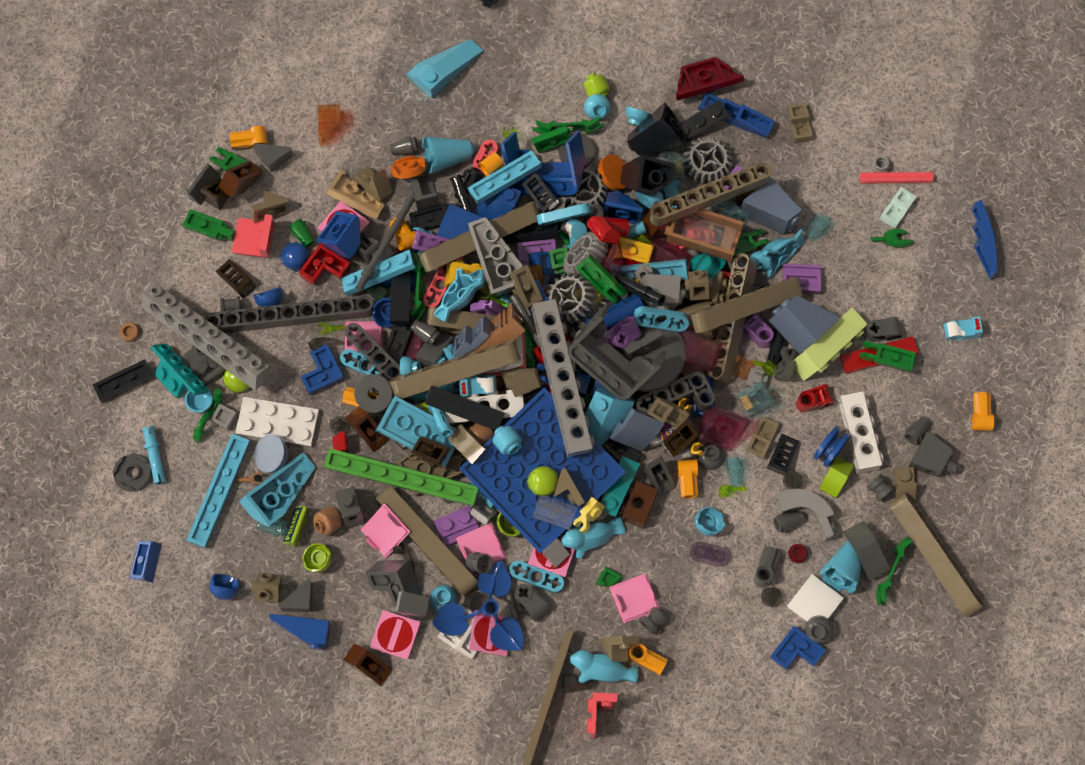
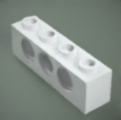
[445,390,524,423]
[838,392,884,474]

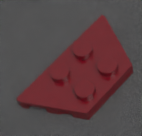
[676,57,744,101]

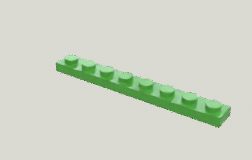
[324,448,479,507]

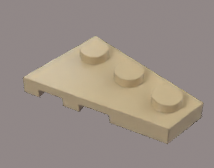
[326,169,385,220]

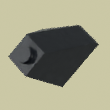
[627,103,686,156]
[620,155,676,196]

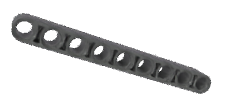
[205,295,374,333]

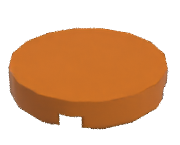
[598,155,626,191]
[390,156,428,179]

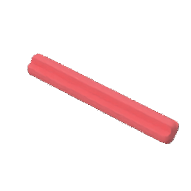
[859,172,934,183]

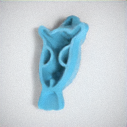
[751,229,805,278]
[434,268,486,322]
[561,517,626,558]
[570,650,638,683]

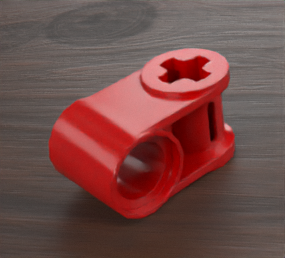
[795,384,835,412]

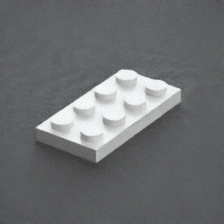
[235,397,319,448]

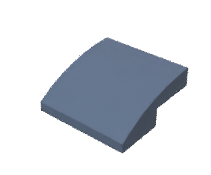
[453,315,490,357]
[610,408,665,451]

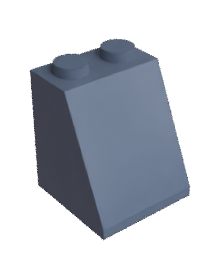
[740,178,802,235]
[769,295,840,354]

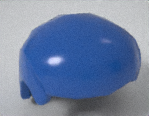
[280,242,311,272]
[253,287,284,307]
[372,297,395,328]
[209,574,240,600]

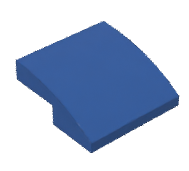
[437,204,484,254]

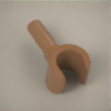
[235,473,263,486]

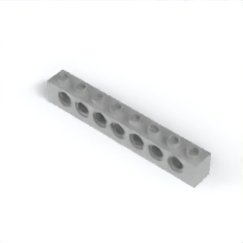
[142,283,269,391]
[531,299,594,458]

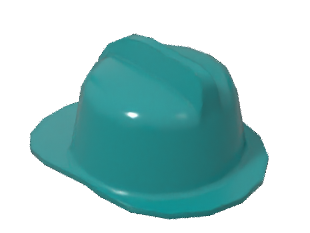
[689,253,726,280]

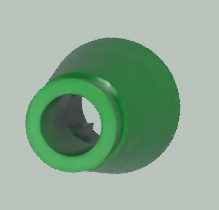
[289,219,315,247]

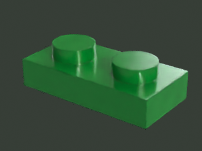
[532,125,572,154]

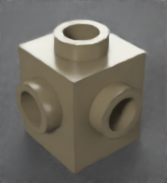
[685,270,712,300]
[251,573,282,602]

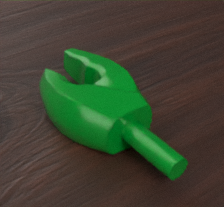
[871,229,914,248]

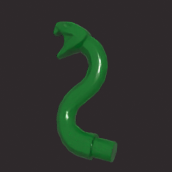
[193,389,223,443]

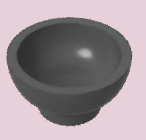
[697,443,725,470]
[805,615,834,644]

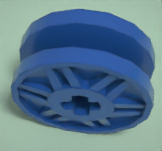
[813,425,851,468]

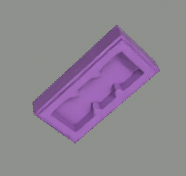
[412,230,449,251]

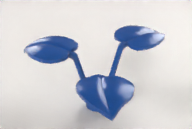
[432,561,523,651]

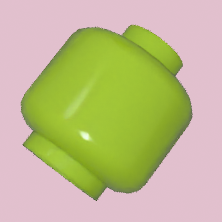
[583,73,610,97]

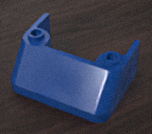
[501,131,586,195]

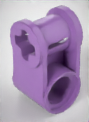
[743,313,774,349]
[604,316,642,348]

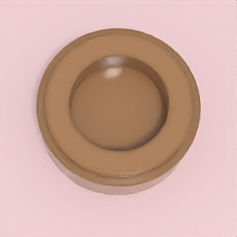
[119,322,139,342]

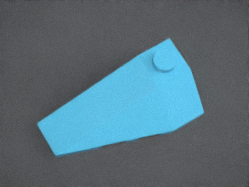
[406,39,483,99]
[585,385,635,446]
[239,452,315,527]

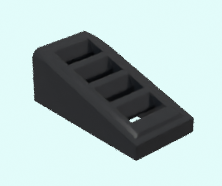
[522,172,561,213]
[767,434,799,476]

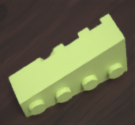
[793,307,867,381]

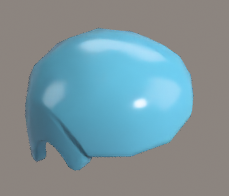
[695,506,726,536]

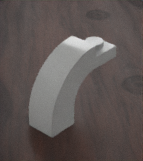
[774,489,835,542]

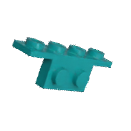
[151,343,209,398]

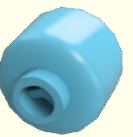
[493,426,522,455]

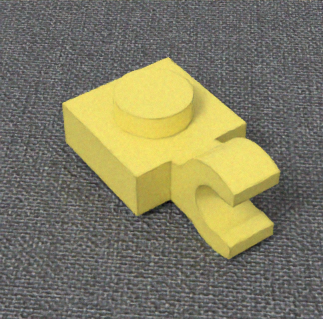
[573,497,605,534]

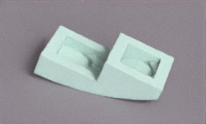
[879,187,917,229]

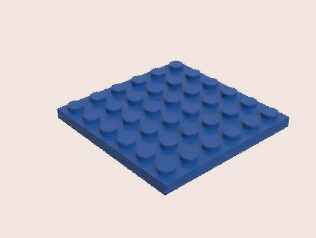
[459,387,626,554]

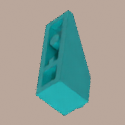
[601,456,640,517]

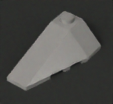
[468,217,522,298]

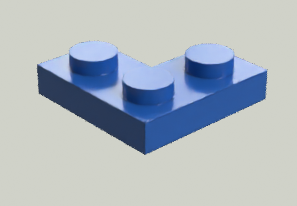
[300,344,344,395]
[770,626,826,670]

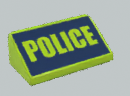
[283,506,309,547]

